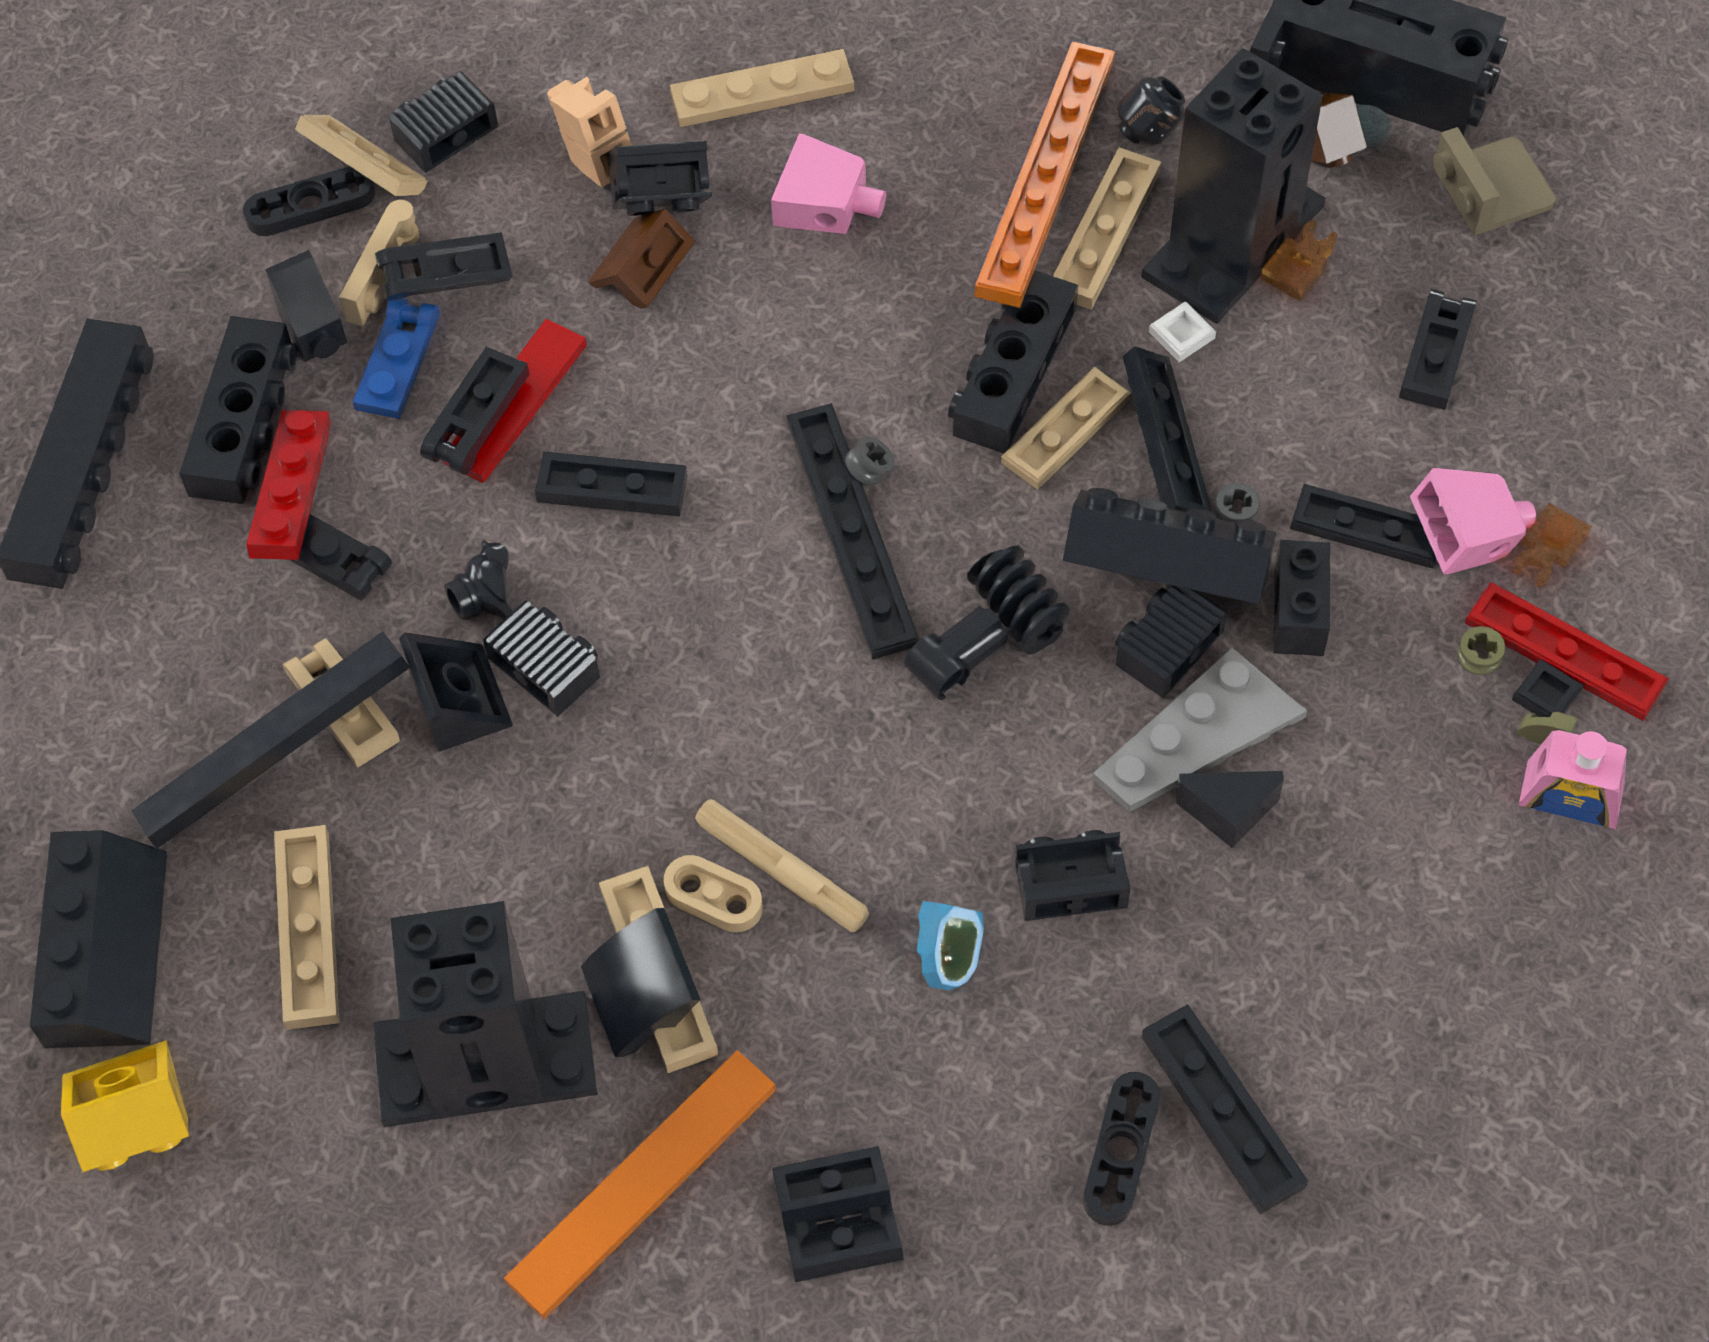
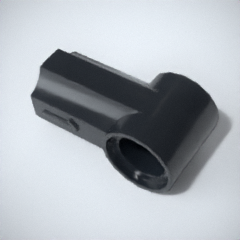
[904,606,1008,700]

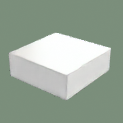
[1149,301,1216,362]

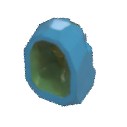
[917,901,984,990]

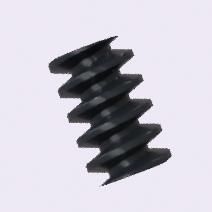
[967,545,1070,654]

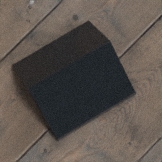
[399,632,513,752]

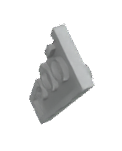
[1092,648,1307,812]

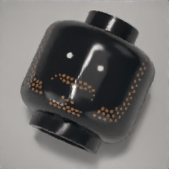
[1117,76,1185,145]

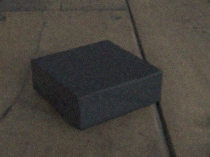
[1512,659,1584,718]

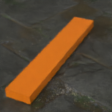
[504,1050,776,1320]

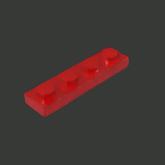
[246,410,331,560]

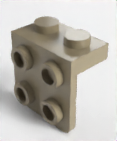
[1433,127,1556,236]

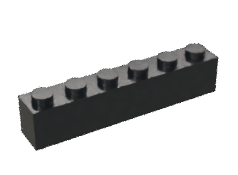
[0,318,154,589]

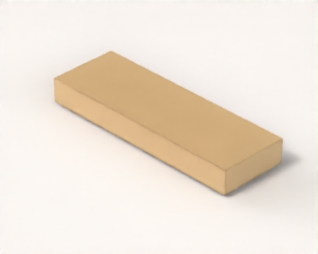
[295,115,428,196]
[1001,367,1131,490]

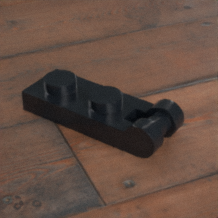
[375,232,513,301]
[1399,289,1477,410]
[420,346,530,475]
[290,514,392,601]

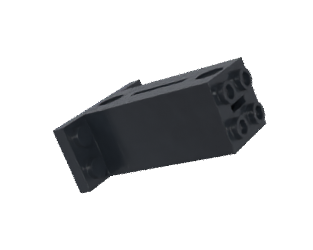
[1250,0,1509,136]
[1141,48,1326,324]
[373,901,598,1127]

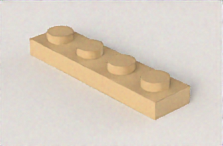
[670,49,854,127]
[1053,147,1161,310]
[274,825,340,1030]
[599,866,718,1073]

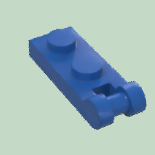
[353,299,440,419]

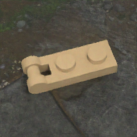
[339,200,419,326]
[282,638,400,768]

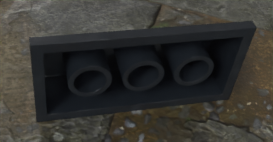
[1063,488,1276,604]
[30,830,167,1048]

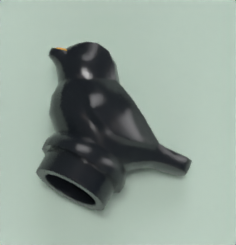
[444,539,513,620]

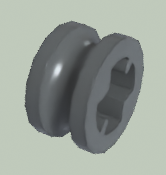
[845,436,894,485]
[1215,483,1260,523]

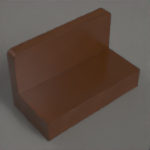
[588,209,695,309]

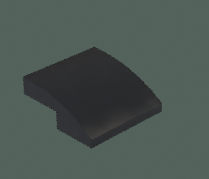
[581,908,701,1057]
[772,1146,904,1282]

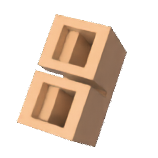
[547,77,632,188]

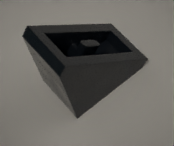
[1176,771,1284,848]

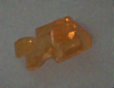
[1261,220,1337,301]
[1512,503,1592,588]

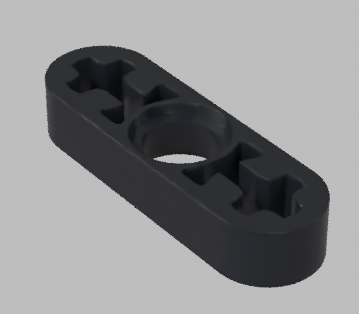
[243,166,375,236]
[1083,1072,1160,1226]

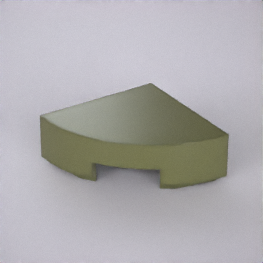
[1516,712,1578,745]

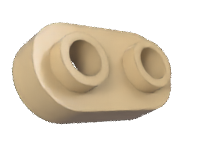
[664,855,763,932]

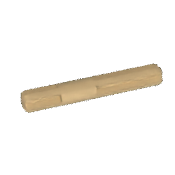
[695,799,869,932]

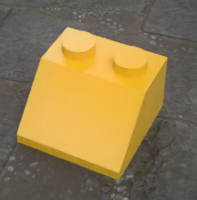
[61,1040,189,1172]

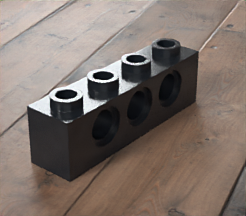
[948,270,1078,454]
[179,316,297,504]

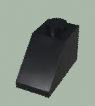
[265,250,347,362]

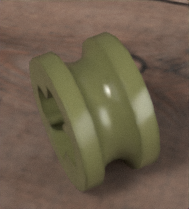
[1457,626,1506,675]

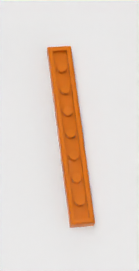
[974,42,1115,308]

